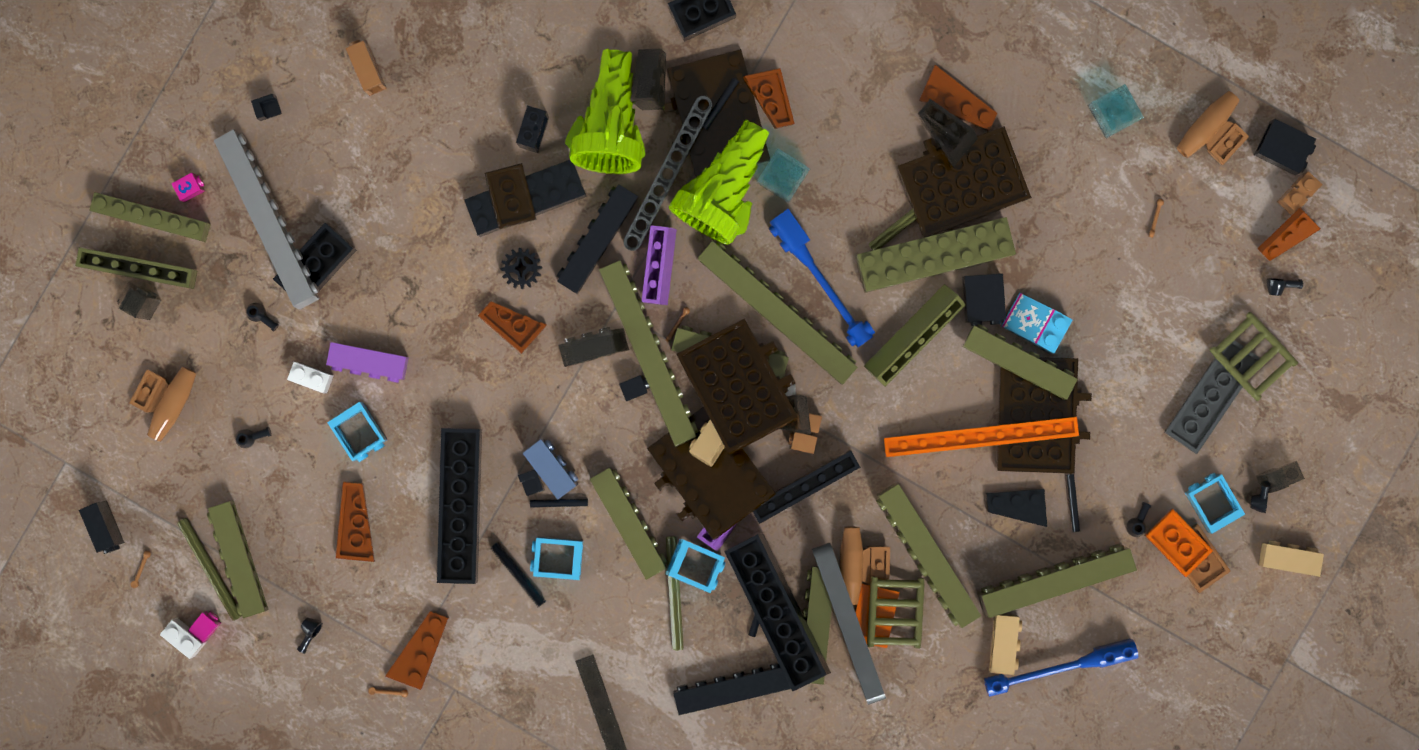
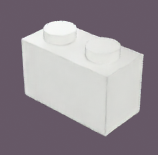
[287,362,334,393]
[160,618,207,659]

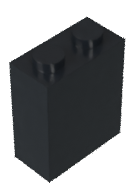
[1254,119,1316,175]
[962,273,1006,326]
[79,501,125,554]

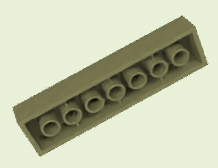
[856,217,1016,293]
[876,483,981,628]
[978,544,1137,618]

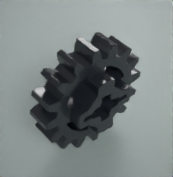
[500,248,543,290]

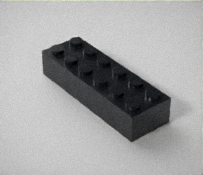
[464,159,587,237]

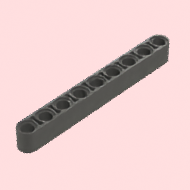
[624,96,712,251]
[812,543,886,705]

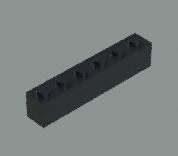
[556,184,639,295]
[753,450,861,524]
[673,663,791,715]

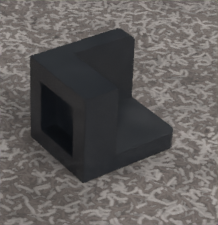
[251,94,282,121]
[518,469,545,496]

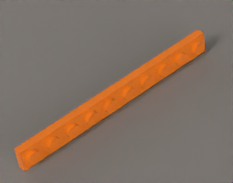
[884,417,1079,457]

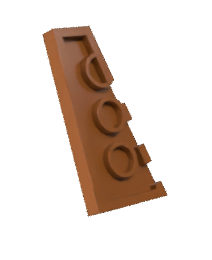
[919,65,997,132]
[336,482,375,562]
[385,611,449,690]

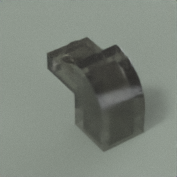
[1256,461,1305,493]

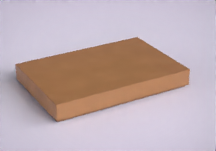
[1187,524,1231,593]

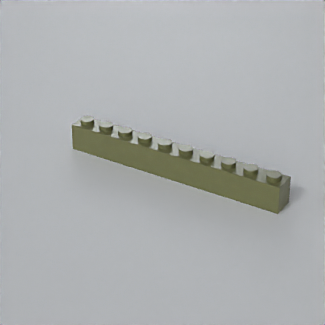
[697,241,858,385]
[599,261,698,447]

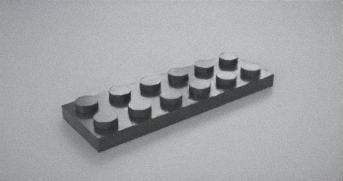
[1164,340,1260,454]

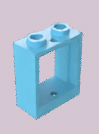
[327,402,387,462]
[1185,473,1245,534]
[530,537,583,580]
[665,539,725,593]

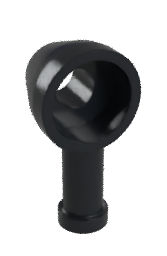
[1267,278,1303,296]
[246,303,279,332]
[235,427,272,448]
[1250,481,1271,513]
[1126,502,1151,537]
[297,617,323,654]

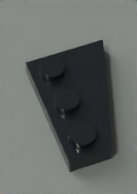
[986,489,1047,527]

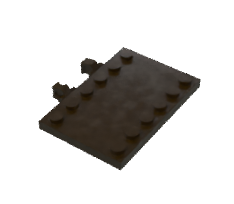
[662,49,770,177]
[897,125,1031,238]
[676,318,798,455]
[997,357,1092,474]
[647,407,776,540]

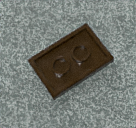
[484,163,537,230]

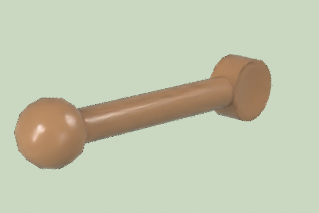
[1149,199,1164,238]
[665,307,690,342]
[130,551,151,588]
[368,687,408,697]

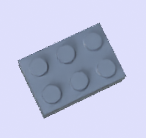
[523,439,578,500]

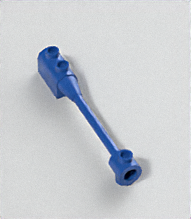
[768,209,875,348]
[984,638,1138,697]

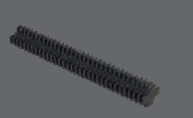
[491,543,546,608]

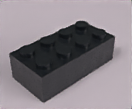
[273,223,357,291]

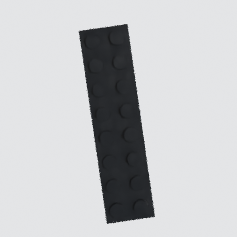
[437,428,482,584]
[724,534,831,692]

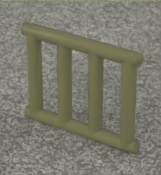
[1209,312,1298,401]
[867,576,925,649]

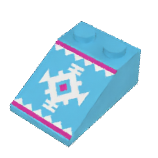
[1001,293,1073,354]

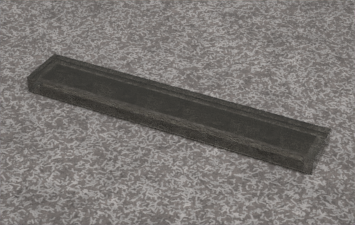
[575,654,627,750]

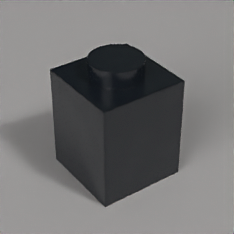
[619,375,650,402]

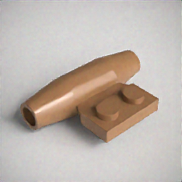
[1176,91,1249,165]
[130,367,197,442]
[840,526,890,605]

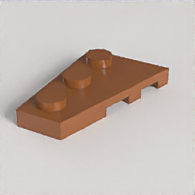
[743,68,795,129]
[1257,208,1321,261]
[478,301,547,354]

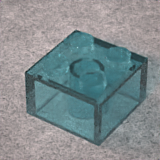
[1088,84,1144,139]
[757,148,810,203]

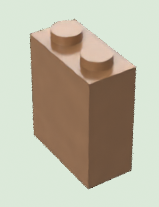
[346,40,387,96]

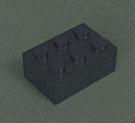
[668,0,736,42]

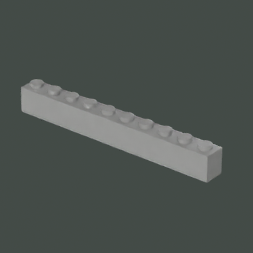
[214,129,320,310]

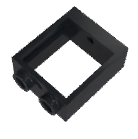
[516,105,549,153]

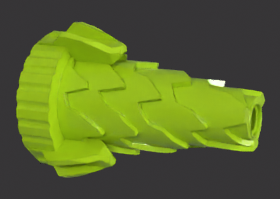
[565,49,645,174]
[669,120,769,244]

